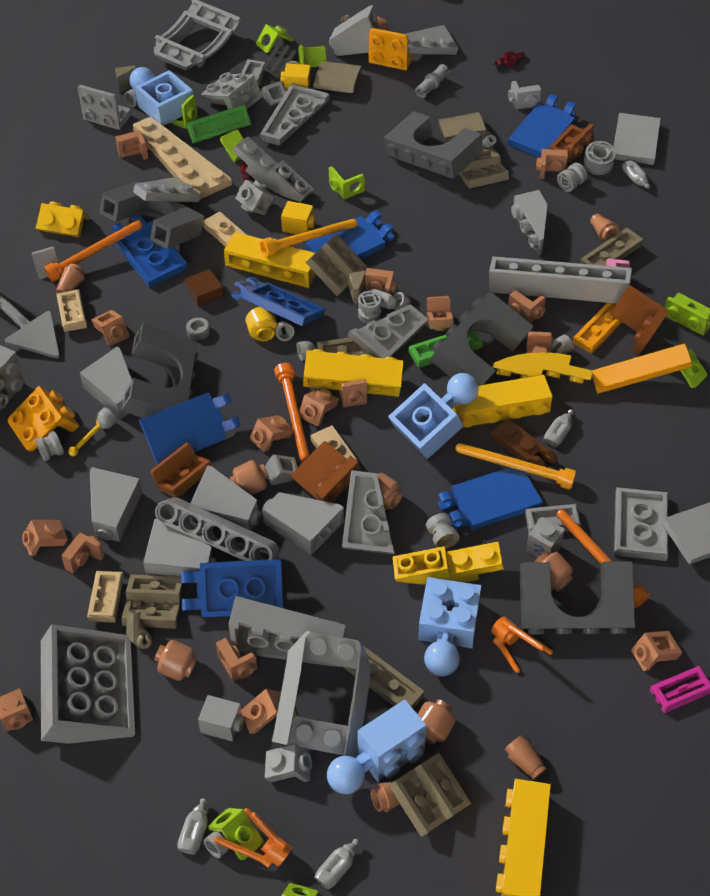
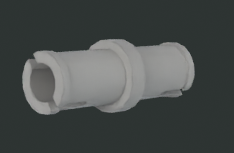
[415,64,449,98]

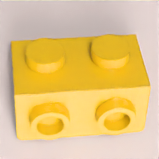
[36,202,89,238]

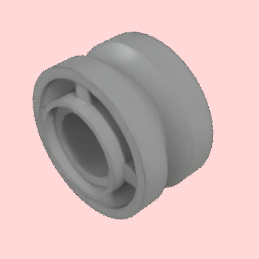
[584,141,616,175]

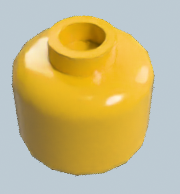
[245,307,278,342]

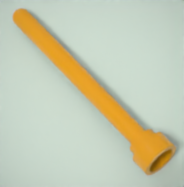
[259,219,358,257]
[455,443,576,490]

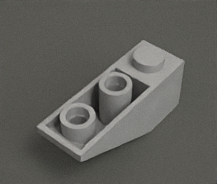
[511,190,548,256]

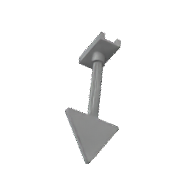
[0,294,59,359]

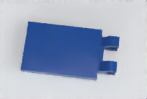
[507,94,577,158]
[305,210,395,260]
[112,214,188,288]
[231,277,326,326]
[139,393,241,465]
[438,467,543,531]
[181,559,283,617]

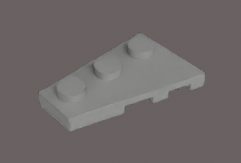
[342,470,394,555]

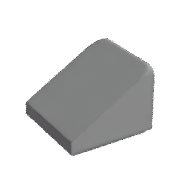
[261,81,286,106]
[32,246,59,279]
[265,454,298,485]

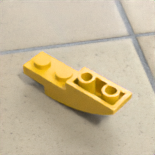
[492,352,593,384]
[393,542,504,585]

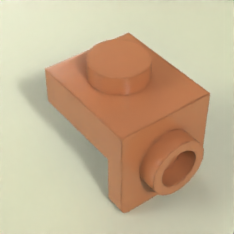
[115,130,150,160]
[508,290,546,323]
[427,296,454,331]
[299,389,339,426]
[250,415,294,452]
[22,520,68,556]

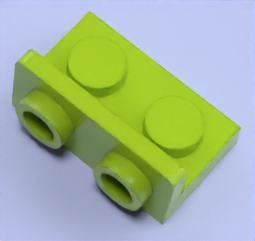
[664,292,710,335]

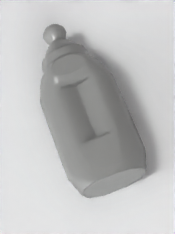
[622,160,650,189]
[363,289,396,309]
[543,409,574,447]
[177,798,208,855]
[314,839,359,890]

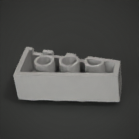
[229,596,346,667]

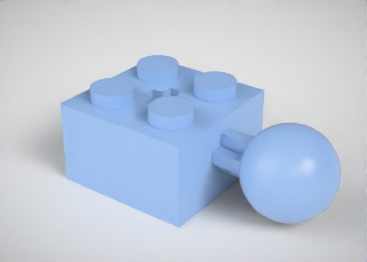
[130,67,193,126]
[388,373,479,459]
[418,577,481,676]
[327,700,426,794]

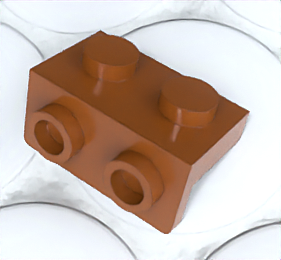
[549,123,595,163]
[150,443,213,498]

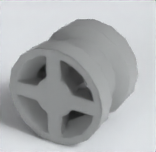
[35,431,64,461]

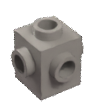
[235,180,275,215]

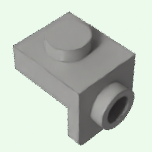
[508,81,541,110]
[265,744,312,782]

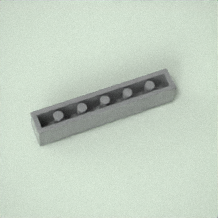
[489,256,632,304]

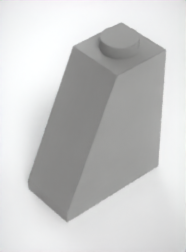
[329,5,381,56]
[80,347,132,419]
[191,465,261,531]
[90,467,142,542]
[262,492,344,555]
[143,519,217,577]

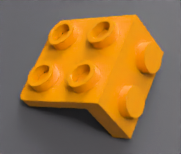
[369,28,414,71]
[8,386,79,451]

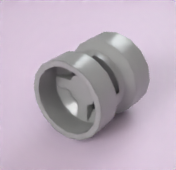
[557,163,588,192]
[358,291,381,323]
[426,513,460,549]

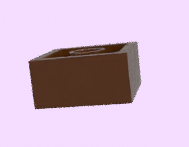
[184,269,224,307]

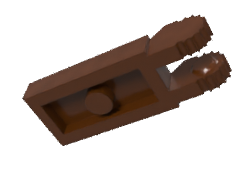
[491,418,558,467]

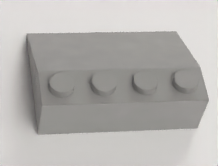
[41,624,135,744]

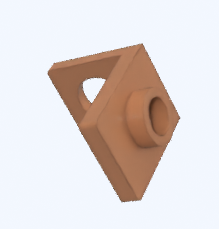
[339,379,367,408]
[241,689,298,734]

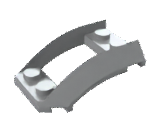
[154,0,241,71]
[272,631,371,757]

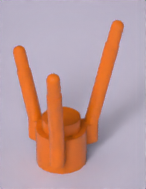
[491,616,553,673]
[214,808,293,868]

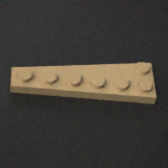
[133,117,232,200]

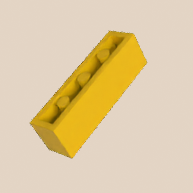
[224,232,316,288]
[303,349,403,397]
[452,375,552,427]
[496,779,551,896]

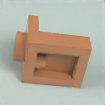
[536,149,568,179]
[365,268,397,295]
[91,310,129,346]
[526,332,552,353]
[61,533,104,574]
[631,631,682,671]
[216,638,257,681]
[0,688,33,732]

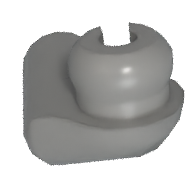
[482,131,496,149]

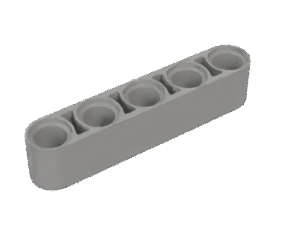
[155,497,279,561]

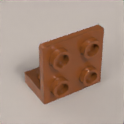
[611,285,669,355]
[291,441,361,503]

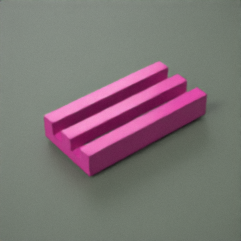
[650,666,710,713]

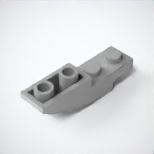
[233,136,314,202]

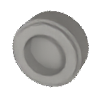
[186,318,210,340]

